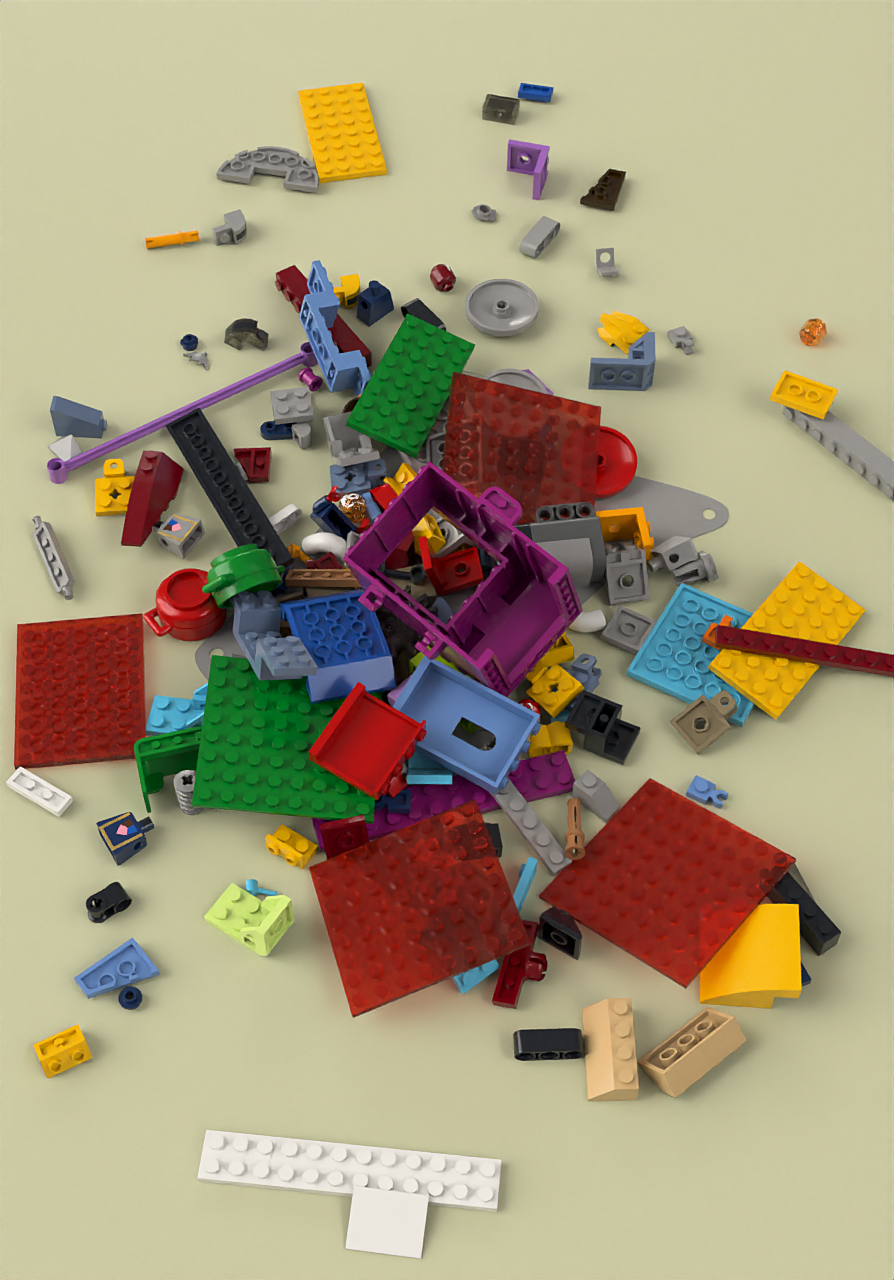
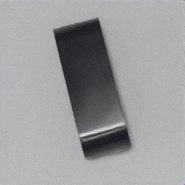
[401,298,447,331]
[513,1028,584,1061]

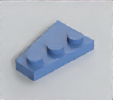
[74,938,160,999]

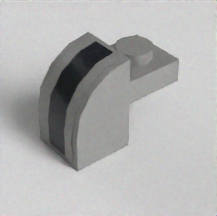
[213,209,247,246]

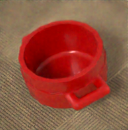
[143,568,227,641]

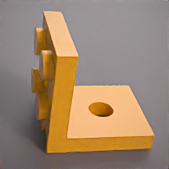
[595,507,654,570]

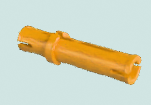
[145,230,200,249]

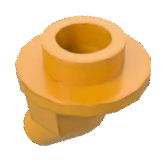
[286,543,311,566]

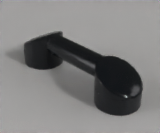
[378,562,427,585]

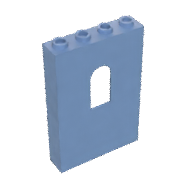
[392,655,542,795]

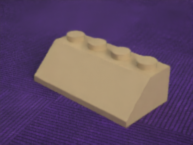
[582,998,639,1101]
[637,1007,746,1098]

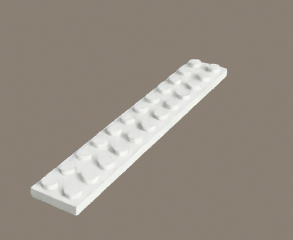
[198,1130,501,1212]

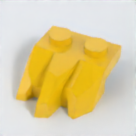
[597,311,650,355]

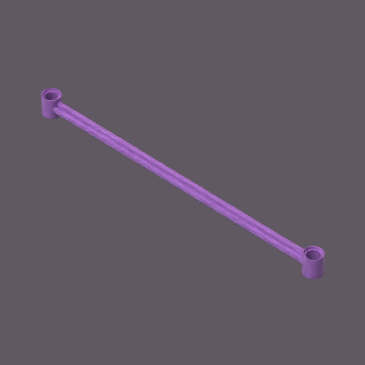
[47,342,318,484]

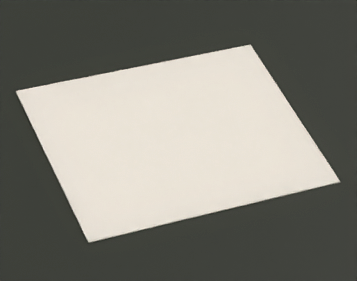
[345,1186,429,1259]

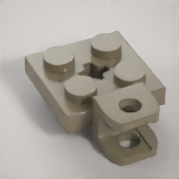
[670,690,738,755]

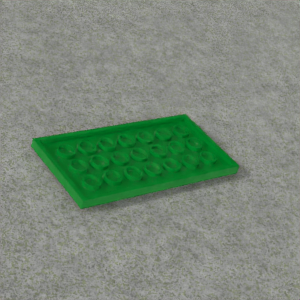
[345,313,475,458]

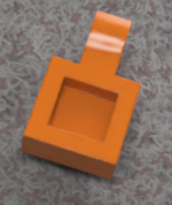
[702,614,733,651]

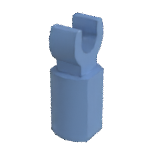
[362,492,382,524]

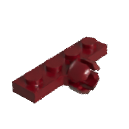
[492,919,548,1009]

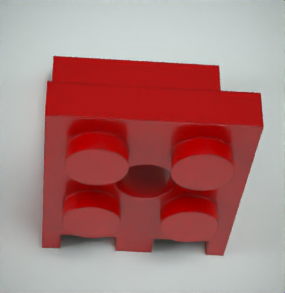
[418,536,485,597]

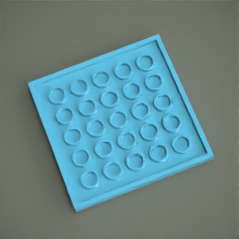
[626,583,755,727]

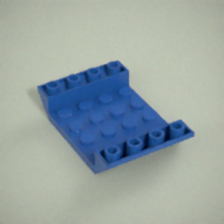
[279,589,396,704]

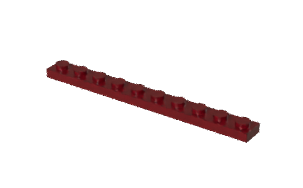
[715,625,894,677]

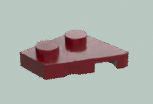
[234,447,272,483]

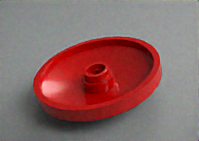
[559,426,637,498]

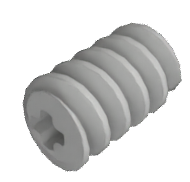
[173,770,204,815]

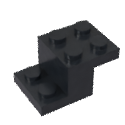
[565,690,641,765]

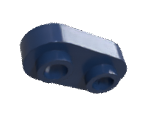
[260,421,297,441]

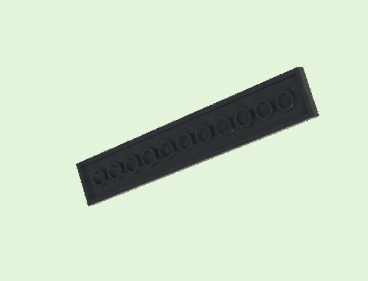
[166,408,295,568]

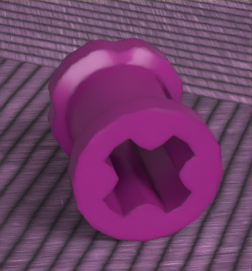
[298,367,323,392]

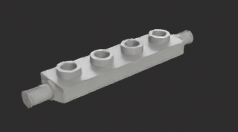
[32,516,75,600]

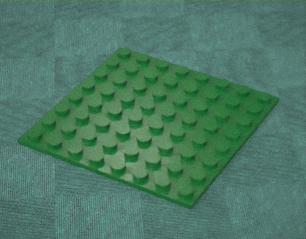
[192,655,382,824]

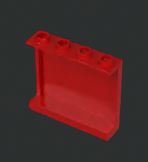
[309,682,427,801]

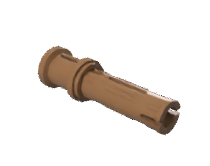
[565,798,585,860]

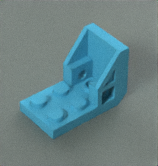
[145,682,208,736]

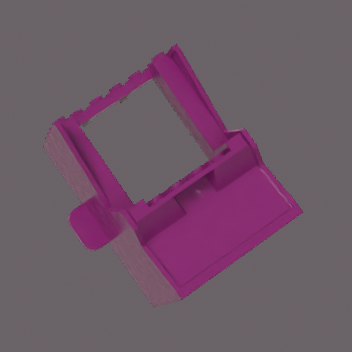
[343,461,583,697]

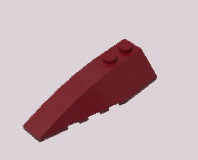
[121,450,184,547]

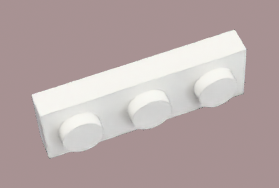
[6,766,73,817]

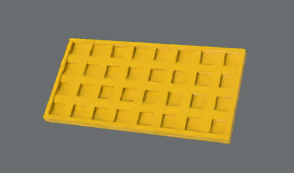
[298,83,387,183]
[708,561,866,720]

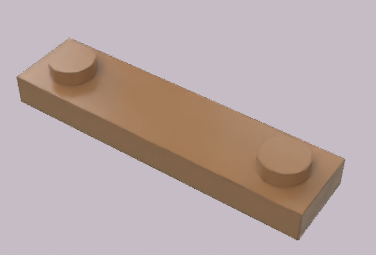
[285,569,362,588]

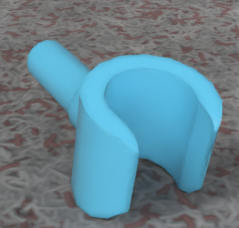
[245,879,277,896]

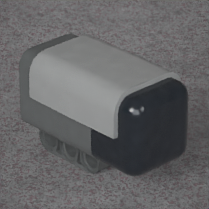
[488,502,607,588]

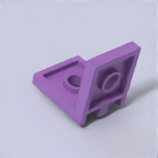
[507,139,550,200]

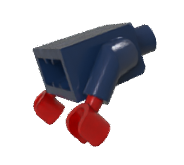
[310,486,373,541]

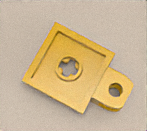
[95,459,135,516]
[525,661,584,718]

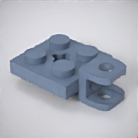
[330,460,389,499]
[551,654,602,711]

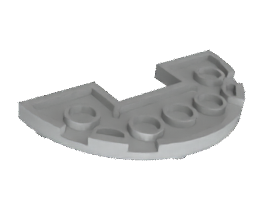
[217,146,319,193]

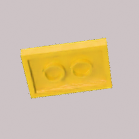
[770,370,838,420]

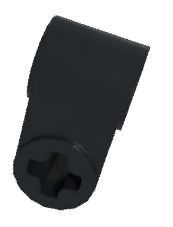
[86,882,132,923]

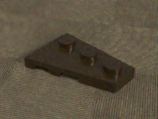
[580,169,626,211]

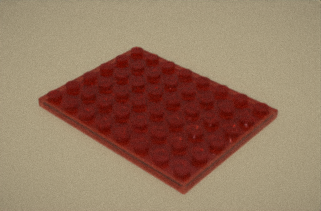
[14,613,146,770]

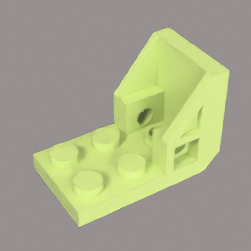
[204,883,294,956]

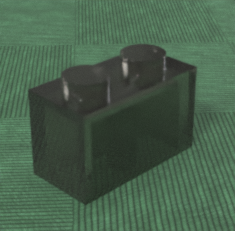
[482,94,520,125]

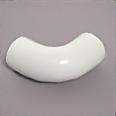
[302,532,347,565]
[568,609,606,633]

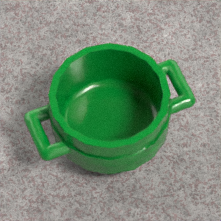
[202,544,285,609]

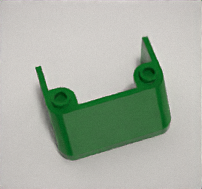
[134,726,202,813]

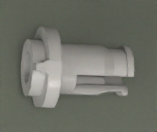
[671,551,719,587]

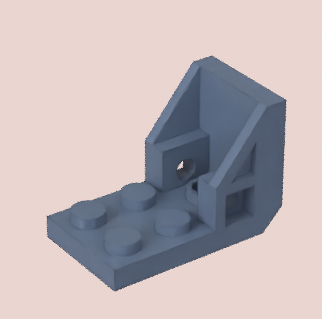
[588,332,656,391]

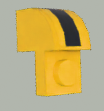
[333,274,361,310]

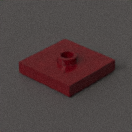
[319,814,371,862]

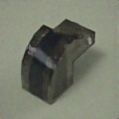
[224,318,269,351]

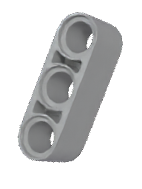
[519,216,560,258]

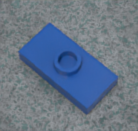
[518,83,553,102]

